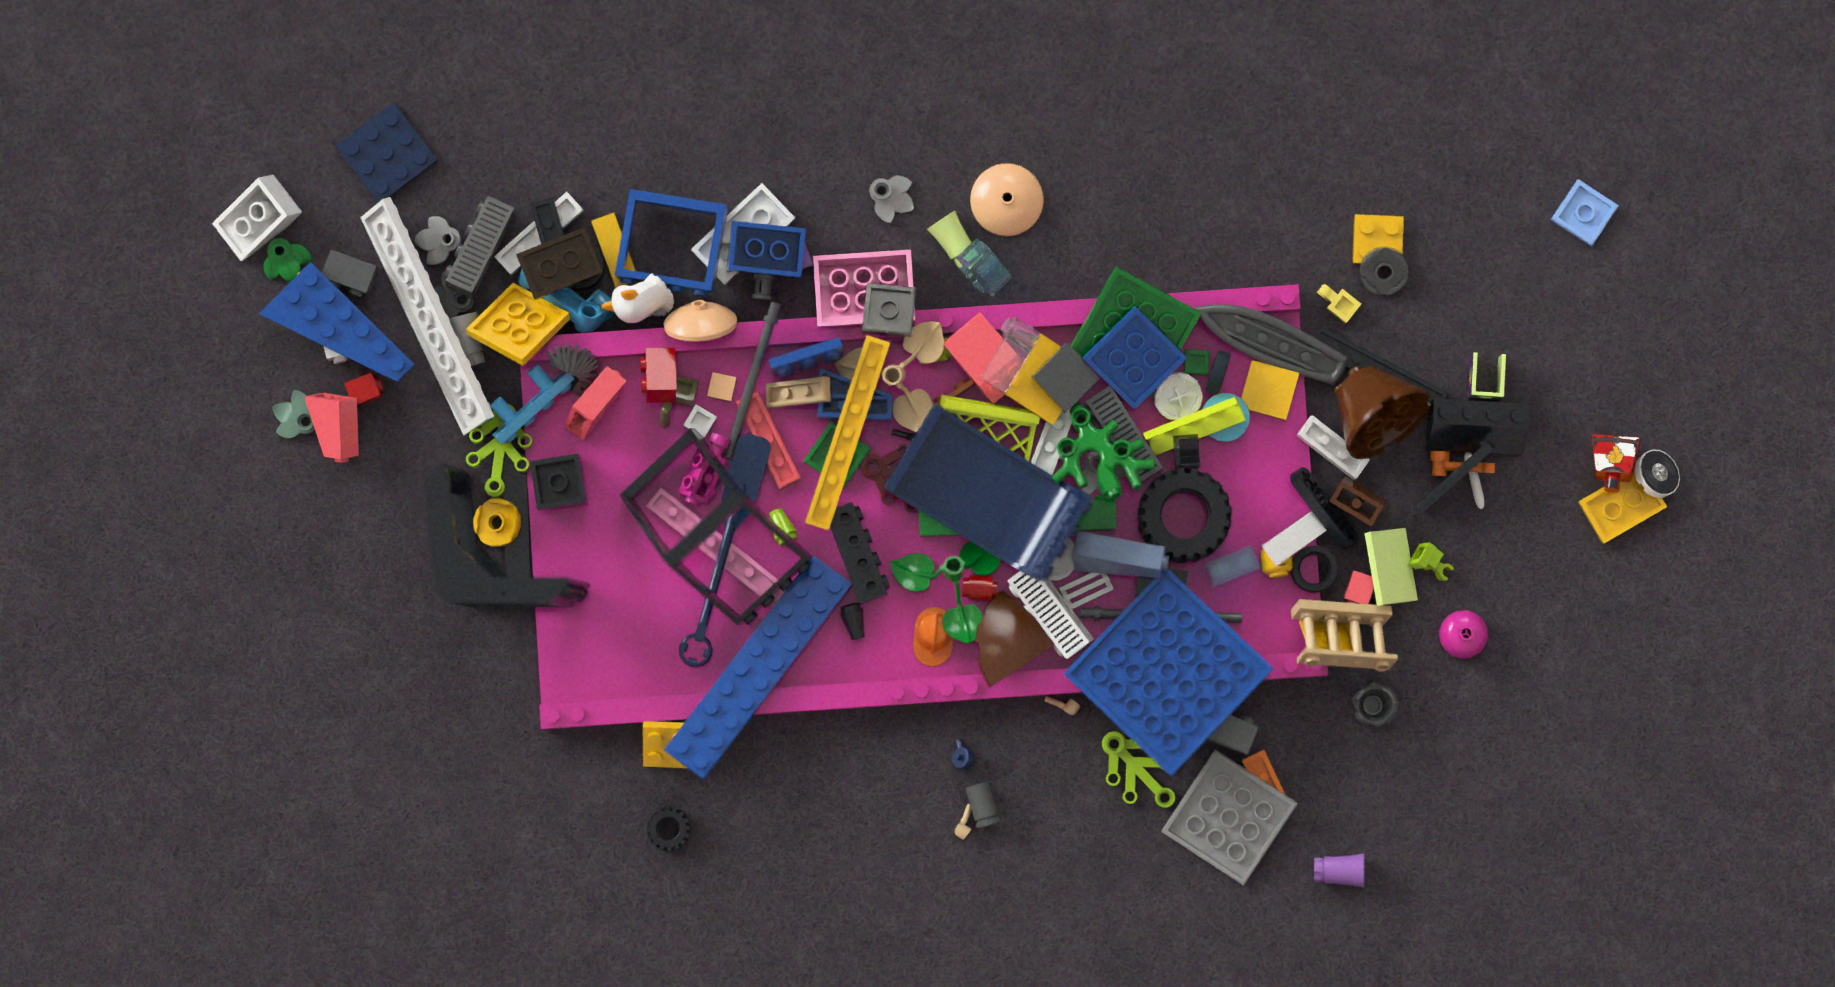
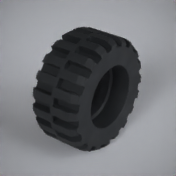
[1137,468,1232,563]

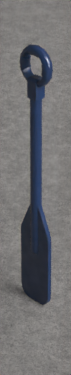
[679,434,771,667]

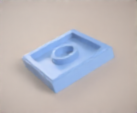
[1551,179,1618,247]

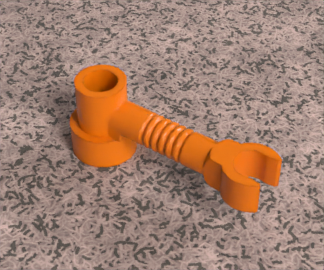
[1430,451,1495,476]

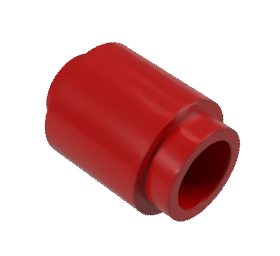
[962,575,997,601]

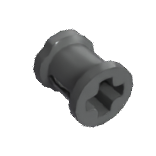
[751,274,775,300]

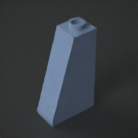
[1073,531,1169,579]

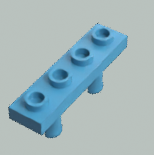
[490,364,575,444]

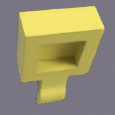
[1317,284,1361,324]

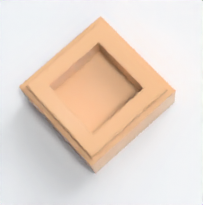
[707,372,737,402]

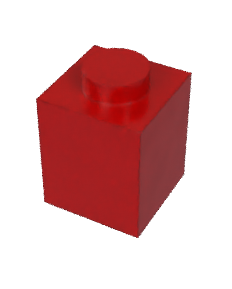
[344,372,385,407]

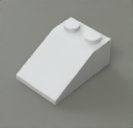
[212,175,302,261]

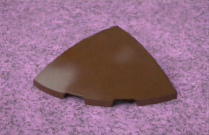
[975,590,1054,688]

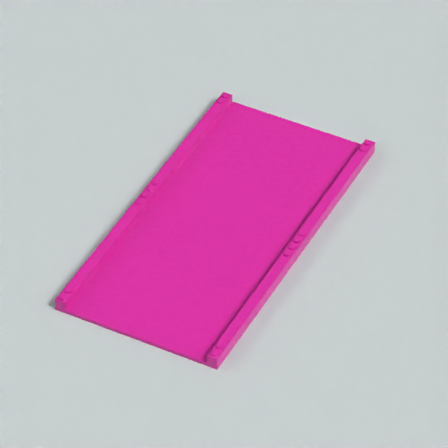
[520,284,1328,730]

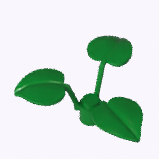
[890,541,1000,644]

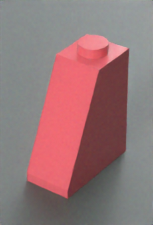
[564,366,626,441]
[305,393,359,462]

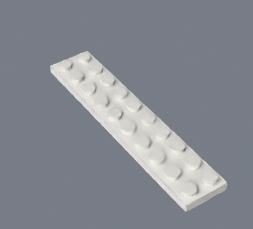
[360,197,494,436]

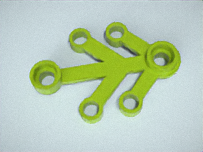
[466,404,533,498]
[1102,732,1175,808]

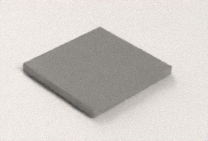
[1161,749,1298,886]

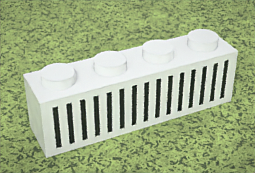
[1008,571,1094,660]

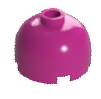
[1439,610,1488,659]

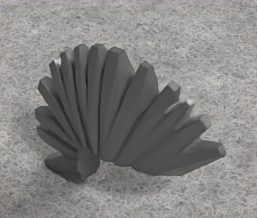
[547,345,599,397]

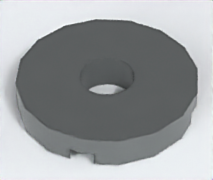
[1359,246,1408,295]

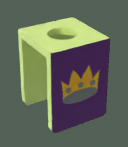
[1468,352,1506,400]

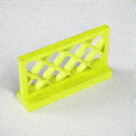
[940,395,1040,461]

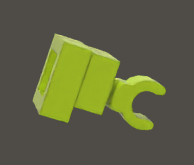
[1408,542,1454,581]

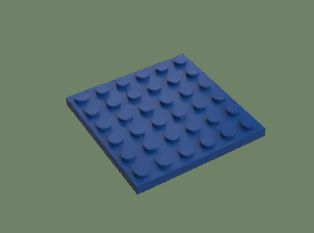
[1064,568,1274,777]

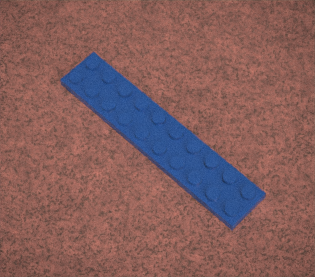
[664,555,852,780]

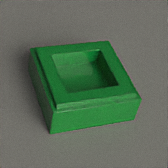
[1184,349,1210,376]

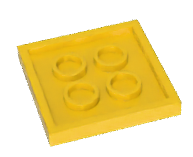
[466,283,570,366]

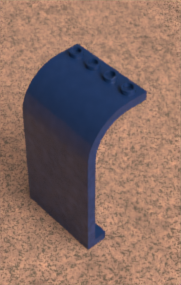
[883,404,1093,582]

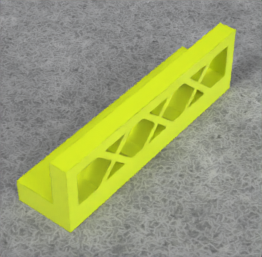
[1143,397,1246,456]

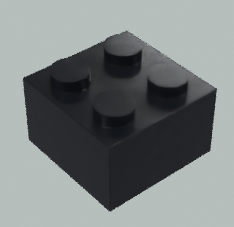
[530,453,588,512]

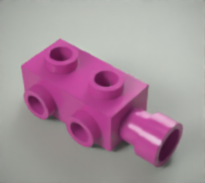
[678,432,730,507]

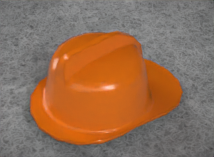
[913,607,953,666]

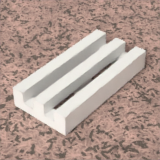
[1059,573,1114,609]

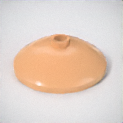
[970,164,1043,236]
[664,300,737,341]

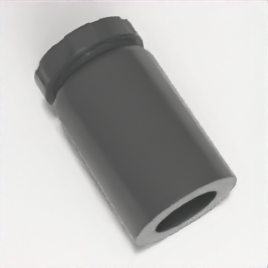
[965,781,1000,828]

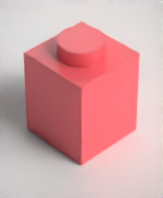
[1342,571,1374,604]

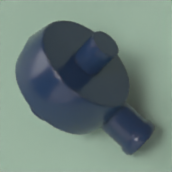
[952,739,974,770]

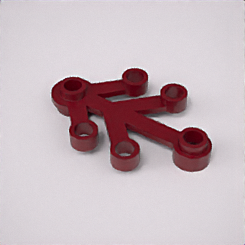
[861,444,918,513]

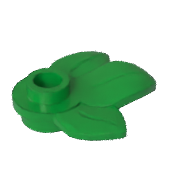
[264,238,312,282]

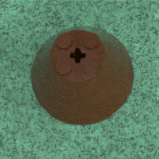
[1334,366,1430,459]

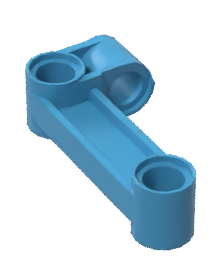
[518,269,615,333]

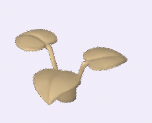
[835,321,944,432]

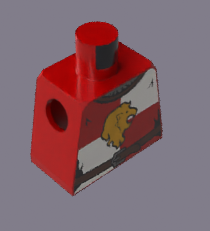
[1592,434,1640,493]

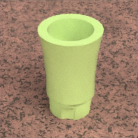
[927,211,978,268]

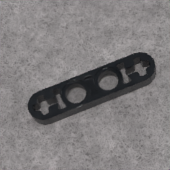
[1290,467,1358,550]

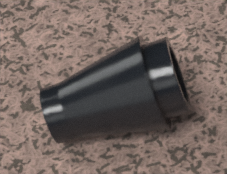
[840,602,865,640]

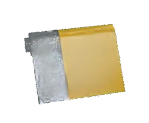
[981,316,1062,425]

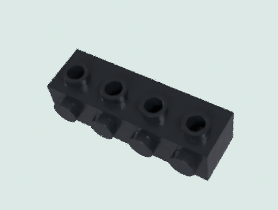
[830,502,890,605]

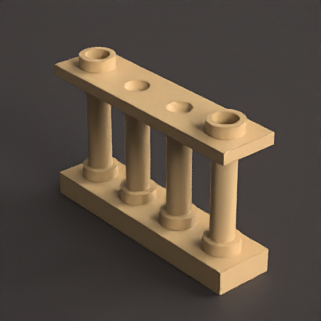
[1291,599,1398,671]

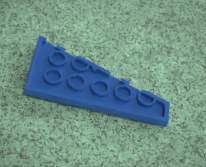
[259,262,415,382]

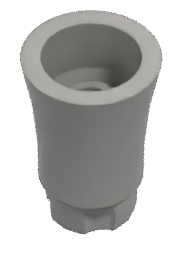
[450,312,485,366]

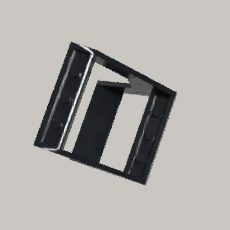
[620,428,813,625]
[423,462,590,607]

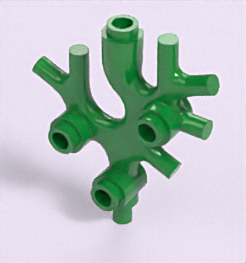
[1051,401,1155,501]

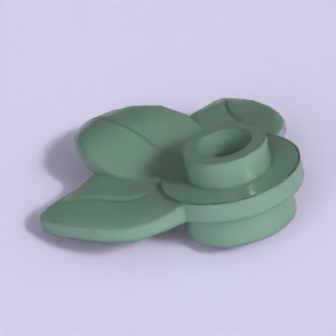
[272,390,315,438]

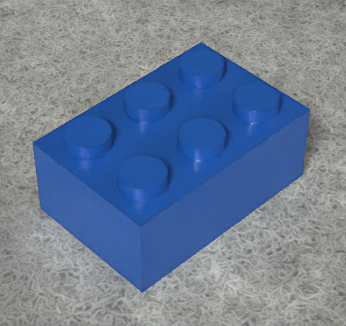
[727,221,806,278]

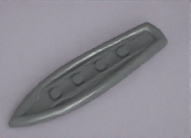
[1195,304,1348,385]

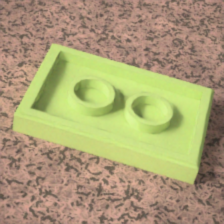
[1365,528,1418,606]

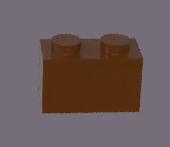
[1329,476,1388,527]

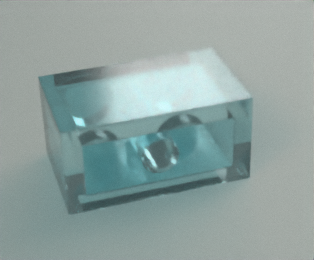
[956,238,1013,297]
[1204,545,1261,588]

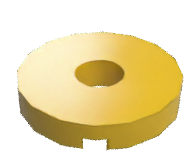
[473,498,521,547]

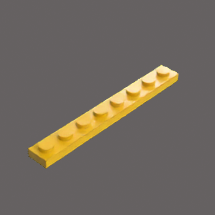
[805,335,890,530]

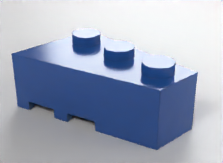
[818,368,893,422]

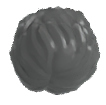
[1352,682,1399,727]

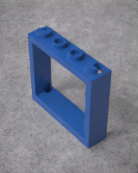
[615,189,728,296]

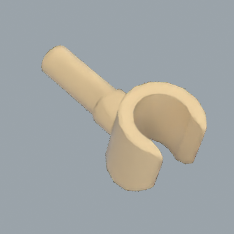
[1045,696,1080,715]
[955,804,972,840]

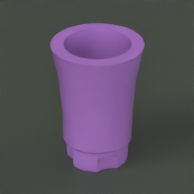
[1314,853,1364,888]

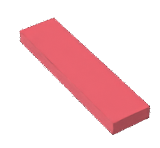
[736,391,801,490]

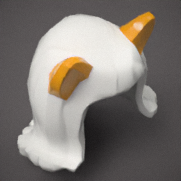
[601,273,674,323]

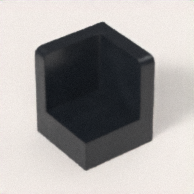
[1173,434,1200,470]

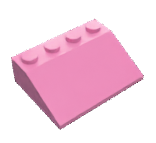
[813,250,916,328]

